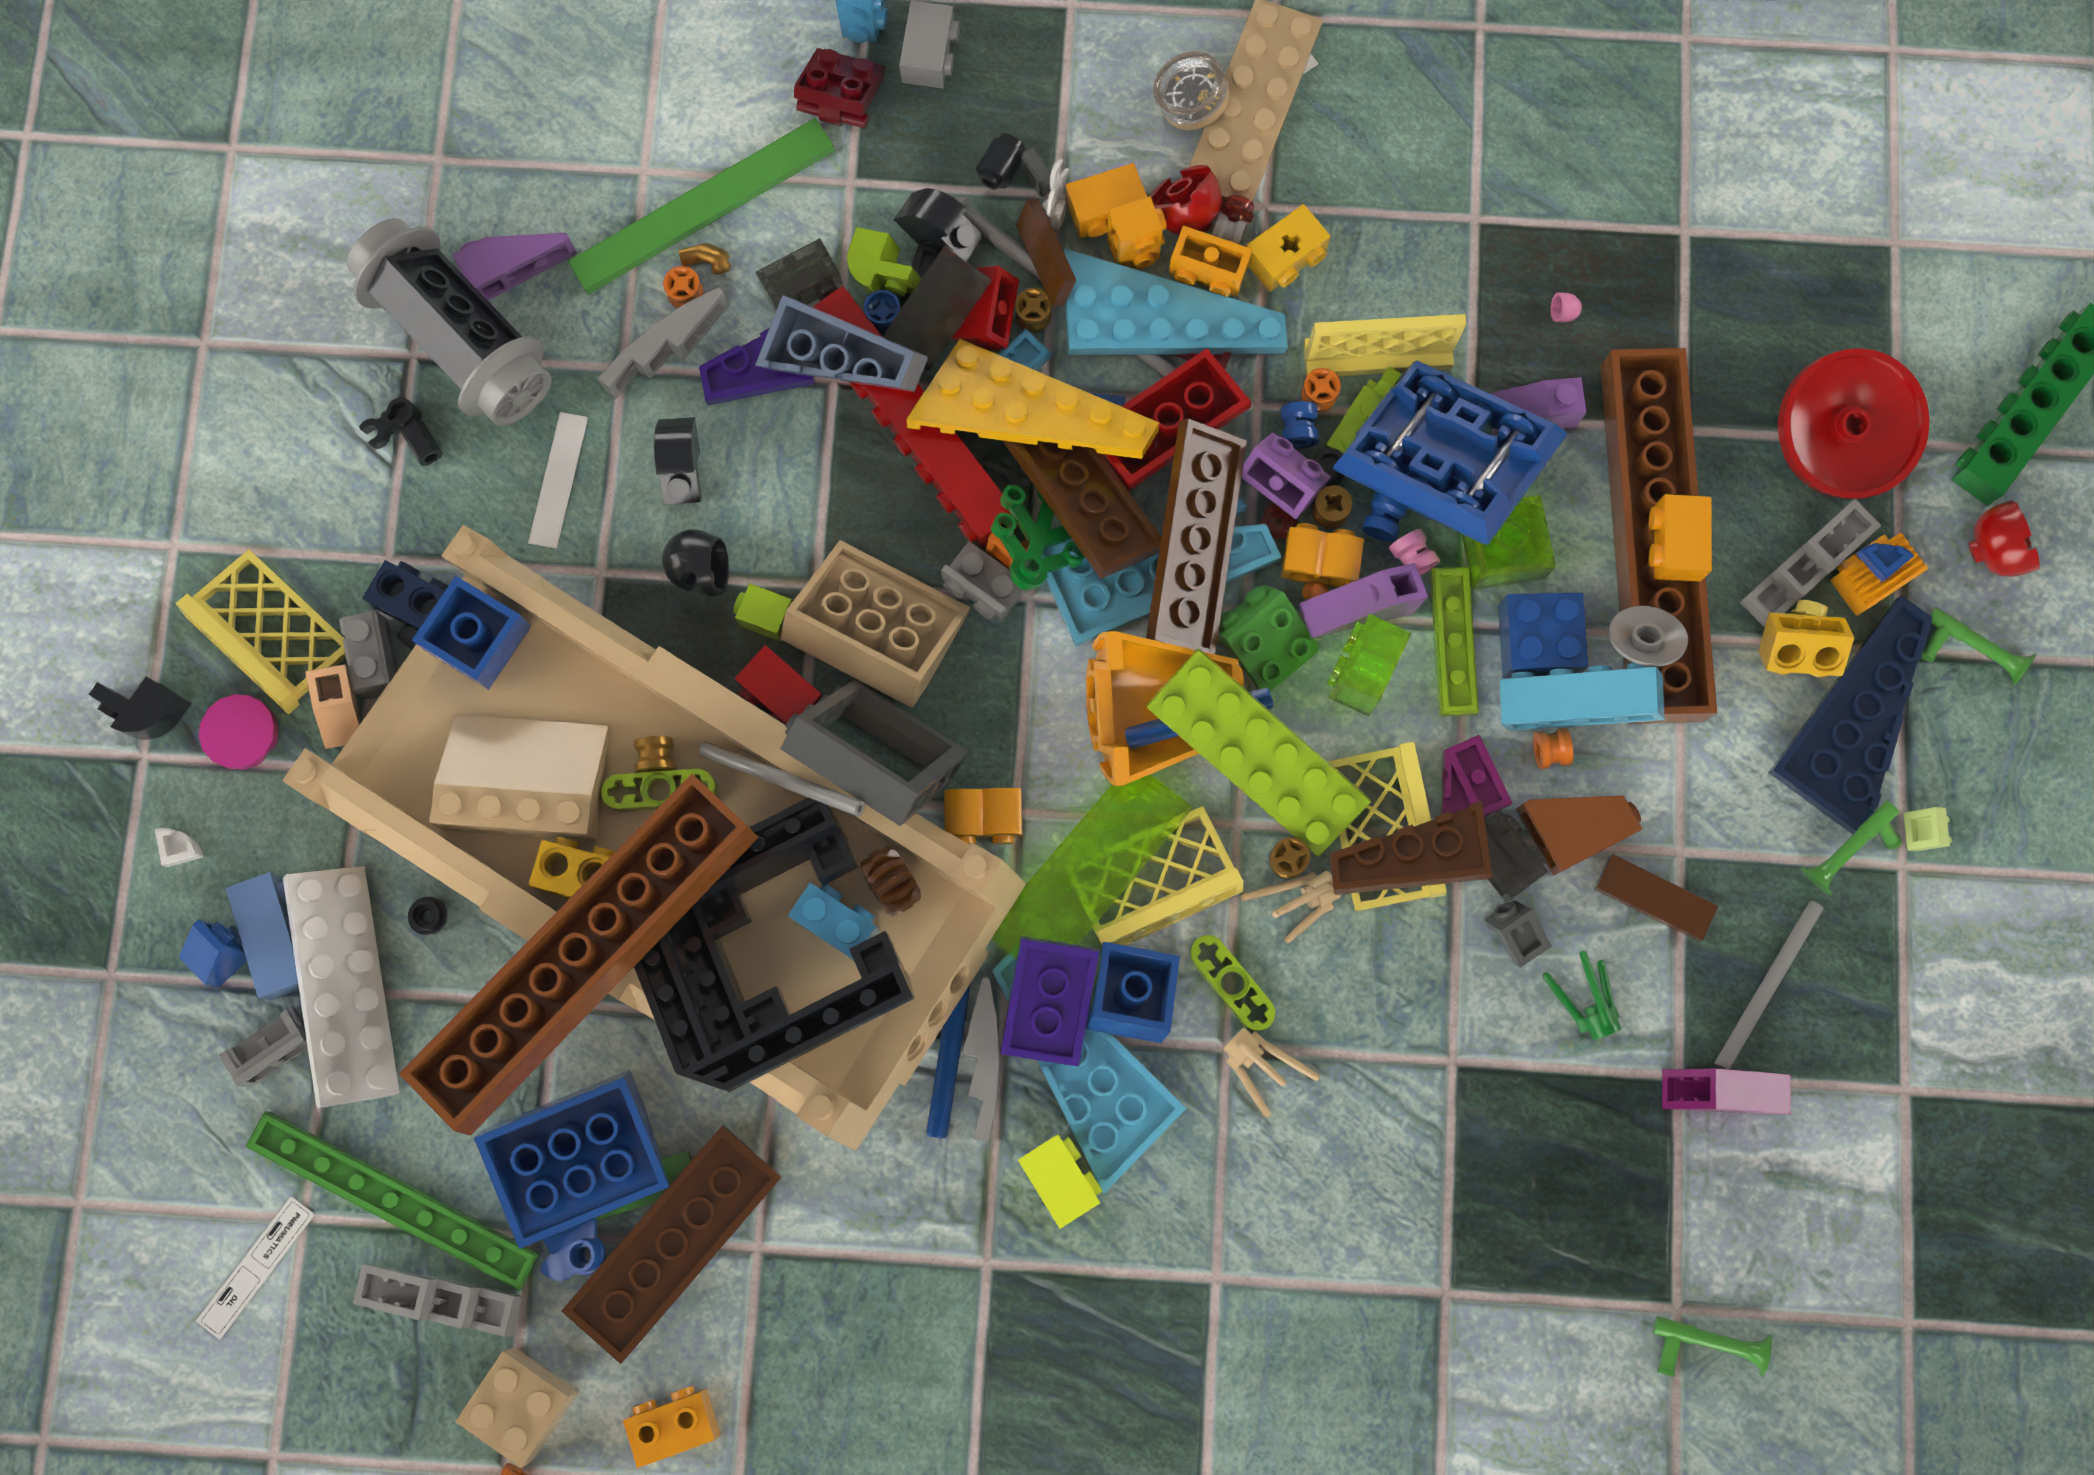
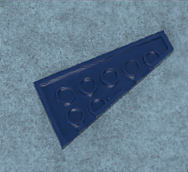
[1768,595,1933,835]

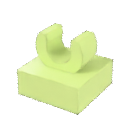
[1903,807,1952,851]

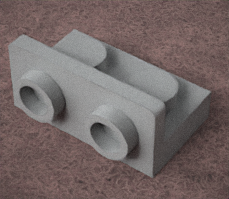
[941,541,1027,622]

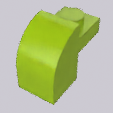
[847,227,924,296]

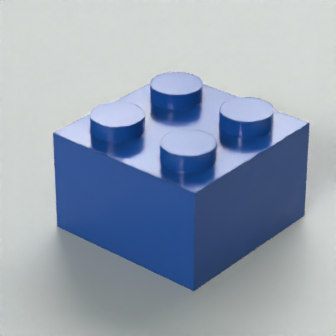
[412,576,531,690]
[1498,593,1588,678]
[1086,942,1180,1043]

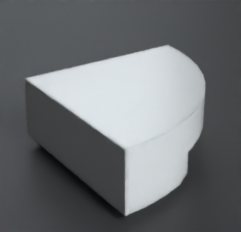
[154,828,204,867]

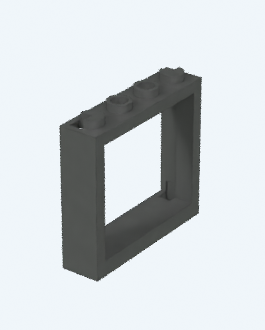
[780,679,969,826]

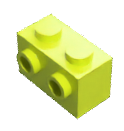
[1018,1134,1103,1229]

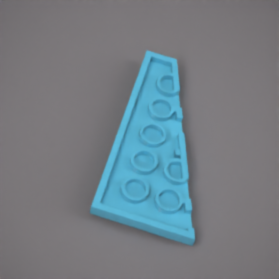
[1063,248,1288,355]

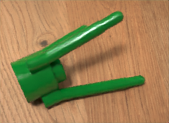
[1543,951,1622,1040]

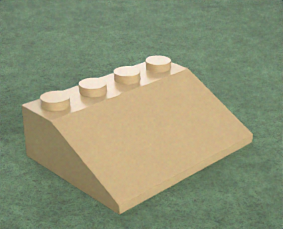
[780,540,970,708]
[429,714,610,841]

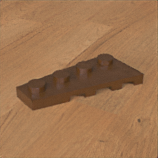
[1330,800,1492,895]

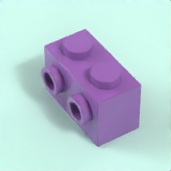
[1242,432,1331,519]

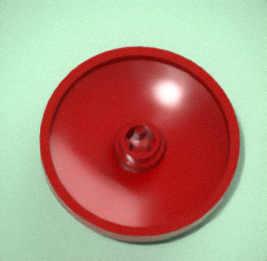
[1778,348,1930,499]

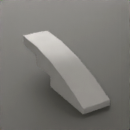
[597,287,729,399]
[1740,499,1881,628]
[963,977,1000,1143]
[353,1264,522,1337]

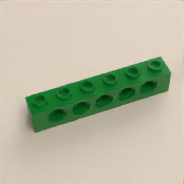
[1951,303,2094,506]

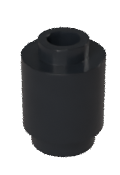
[976,133,1025,190]

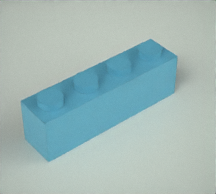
[1500,663,1665,731]

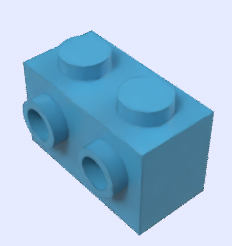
[835,0,888,43]
[788,883,880,961]

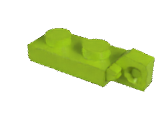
[1325,366,1401,453]

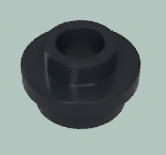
[408,897,448,936]

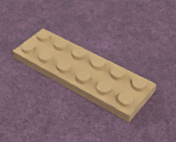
[1189,0,1323,212]

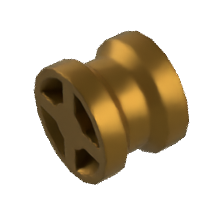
[1015,288,1052,333]
[1312,485,1353,530]
[633,736,675,773]
[1269,837,1310,879]

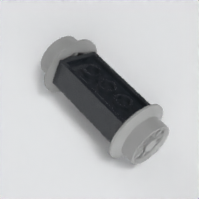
[347,219,552,426]

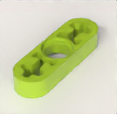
[601,769,718,812]
[1190,935,1276,1032]

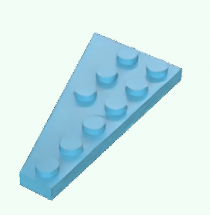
[1041,524,1282,647]
[992,943,1187,1194]

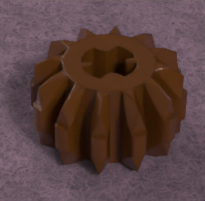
[860,845,921,916]

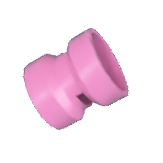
[1389,529,1440,575]

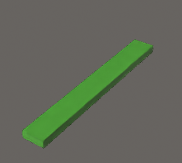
[567,118,835,295]
[245,1111,541,1291]

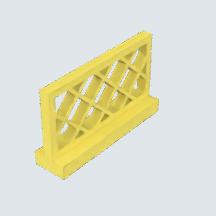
[1303,314,1467,377]
[175,549,346,715]
[1328,741,1447,912]
[1065,806,1243,947]

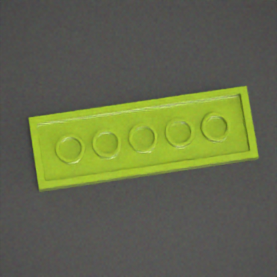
[1146,648,1371,857]

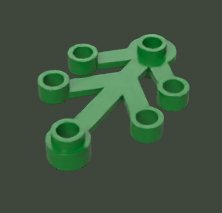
[991,485,1085,590]

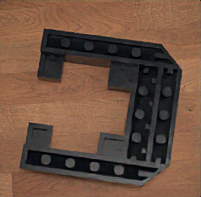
[634,798,915,1092]

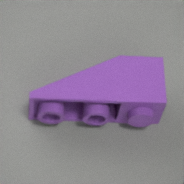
[1299,563,1428,639]

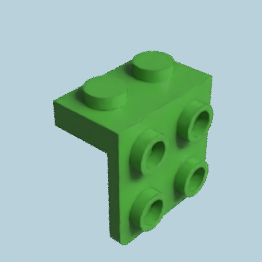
[1217,584,1319,692]

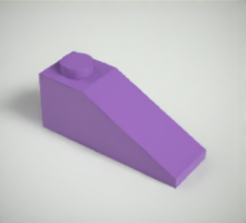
[452,233,577,301]
[1490,377,1587,435]

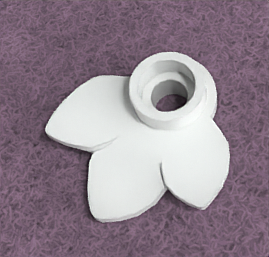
[1042,159,1070,230]

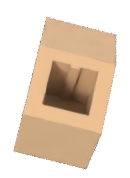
[305,665,361,749]

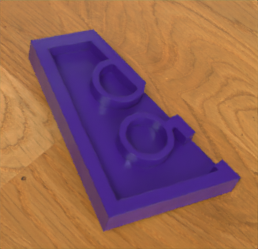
[699,328,815,405]

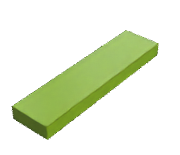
[1430,567,1479,717]

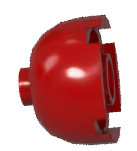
[1150,165,1222,235]
[1968,500,2040,577]

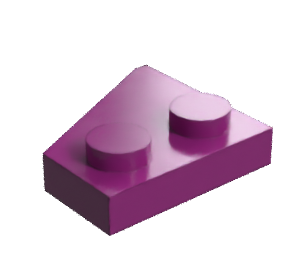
[1441,735,1513,817]

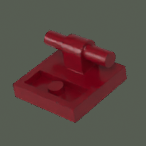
[794,48,885,129]

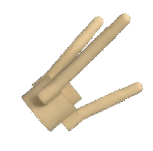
[1240,871,1341,943]
[1223,1028,1320,1117]

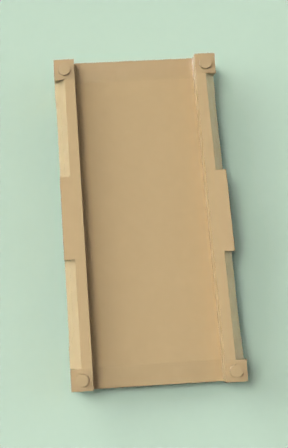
[282,525,1026,1151]

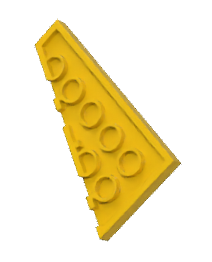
[906,339,1159,459]

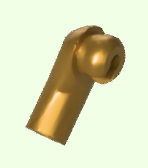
[678,243,731,275]

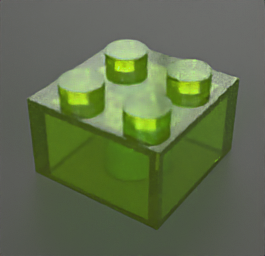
[1462,495,1556,590]
[1326,613,1412,717]

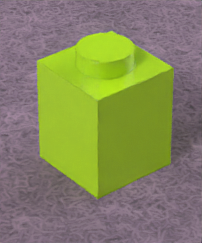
[733,583,793,642]

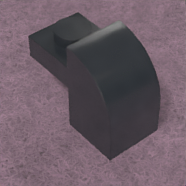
[893,188,983,265]
[654,417,702,505]
[88,676,192,740]

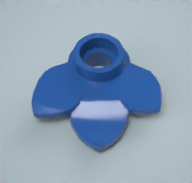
[540,1218,606,1281]

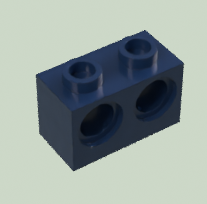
[362,560,448,629]

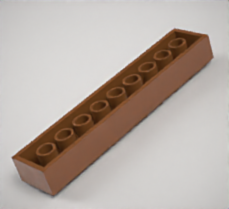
[1600,348,1717,724]
[399,774,759,1136]

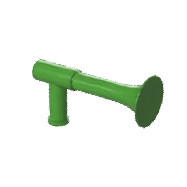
[1921,607,2036,687]
[1800,801,1902,896]
[1653,1316,1772,1377]

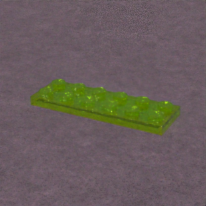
[991,774,1192,960]

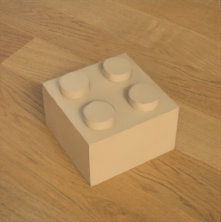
[455,1347,579,1468]

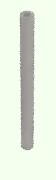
[699,741,865,816]
[1714,901,1824,1069]

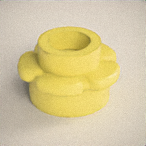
[1791,600,1828,616]

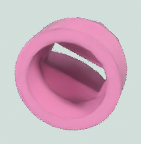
[1550,292,1582,323]

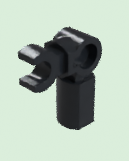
[359,397,443,466]

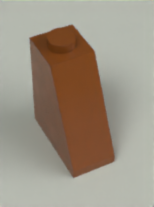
[1516,795,1642,876]

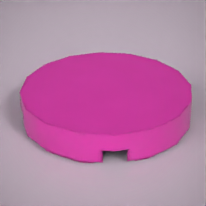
[199,694,279,770]

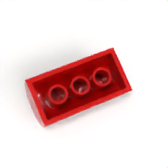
[1102,348,1251,491]

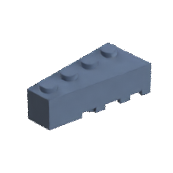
[755,295,928,392]

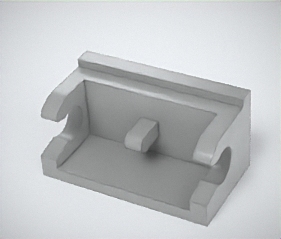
[220,1007,308,1087]

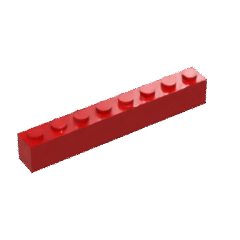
[813,286,1011,549]

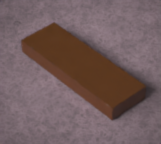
[1016,199,1076,306]
[1594,854,1718,942]

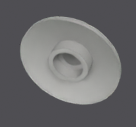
[1609,606,1688,667]

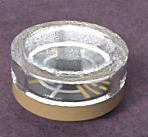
[1153,51,1230,130]

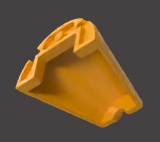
[1086,631,1244,786]

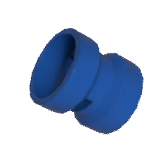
[864,290,903,339]
[1280,401,1319,449]
[1361,492,1408,542]

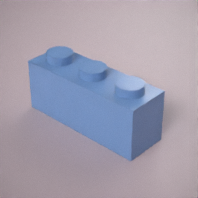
[225,872,299,1000]

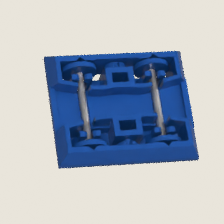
[1333,360,1567,545]

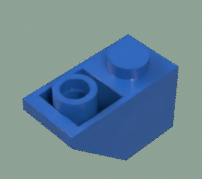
[179,919,247,987]

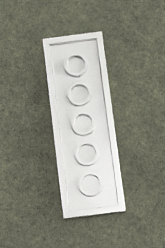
[283,866,400,1108]

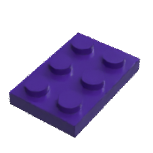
[1000,936,1099,1067]

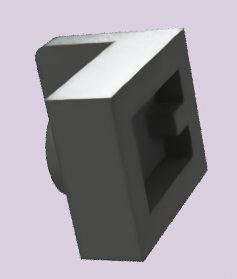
[1485,900,1552,968]

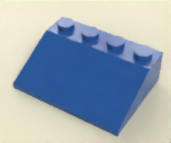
[474,1070,670,1249]

